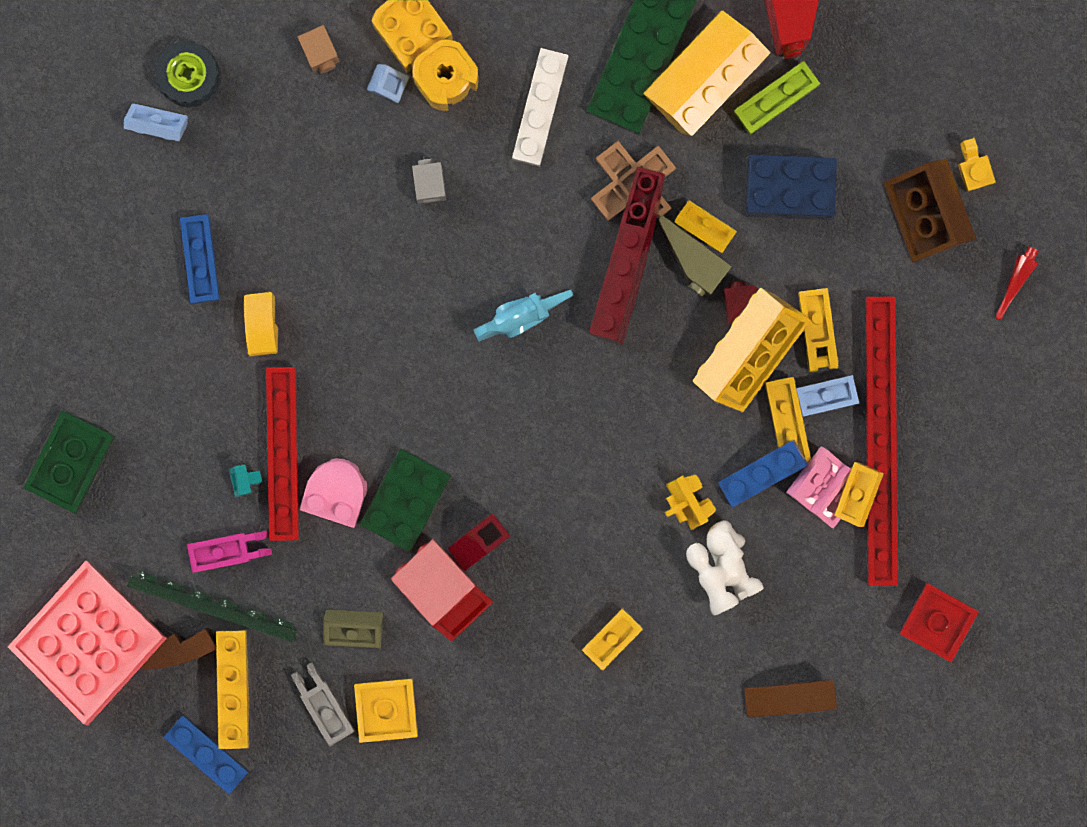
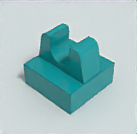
[229,465,262,497]

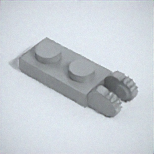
[291,663,355,747]

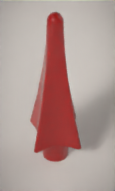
[996,246,1039,320]

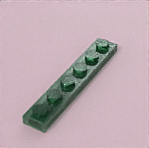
[127,571,299,642]

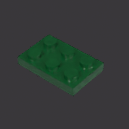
[23,411,115,514]
[360,449,451,552]

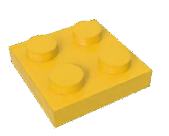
[354,678,418,743]

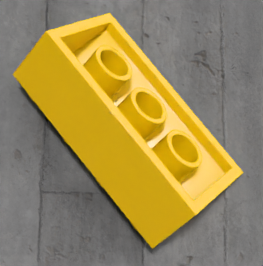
[643,11,770,136]
[692,288,811,412]

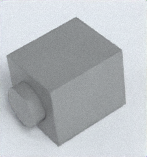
[412,159,446,204]

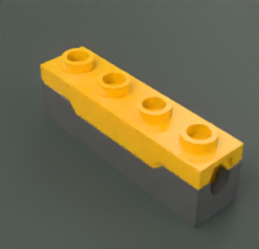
[216,629,252,749]

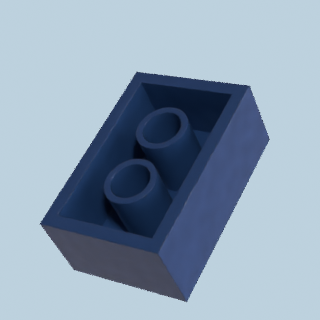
[745,155,837,220]

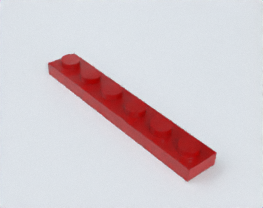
[266,367,299,541]

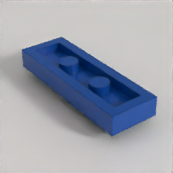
[180,214,220,304]
[718,440,809,507]
[163,715,249,794]

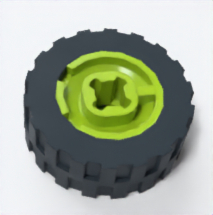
[155,41,221,107]

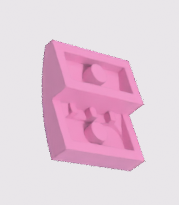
[787,446,852,529]

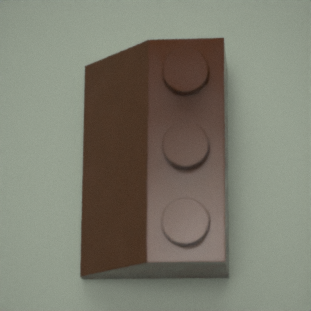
[883,158,976,263]

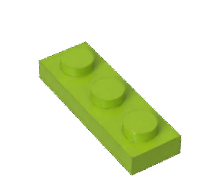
[733,61,820,135]

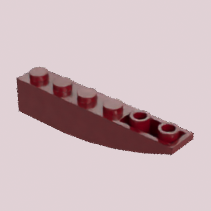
[589,167,666,345]

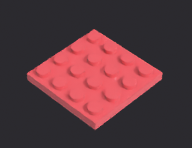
[8,561,167,725]

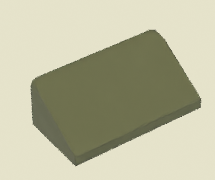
[323,610,383,648]

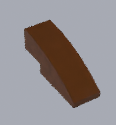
[140,628,217,670]
[744,679,837,717]

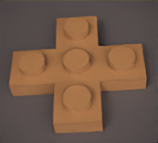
[591,141,676,222]

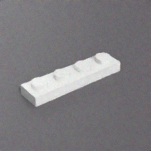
[512,48,568,167]

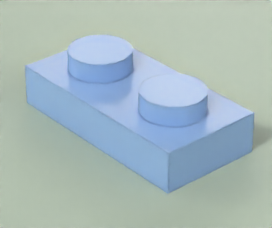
[124,103,188,141]
[796,375,859,417]

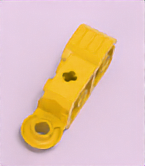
[371,0,479,111]

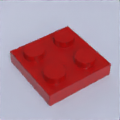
[899,583,979,662]

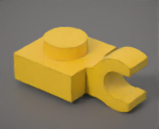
[958,138,996,192]

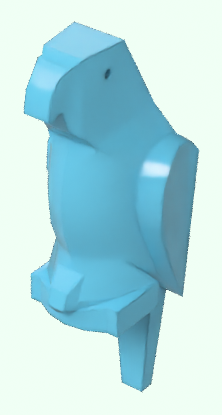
[473,290,573,342]

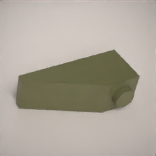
[657,215,732,297]

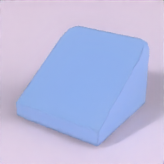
[367,64,409,103]

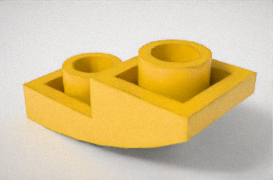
[244,292,278,356]

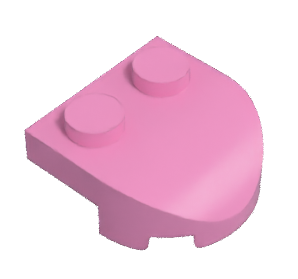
[300,458,367,528]

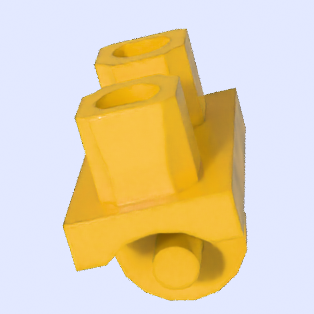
[664,474,716,530]

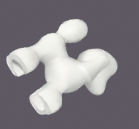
[686,520,764,616]

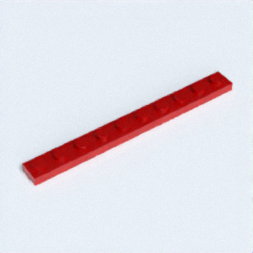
[865,297,898,586]

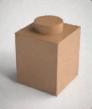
[297,25,340,74]

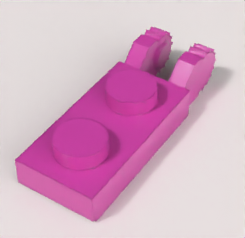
[187,531,272,573]

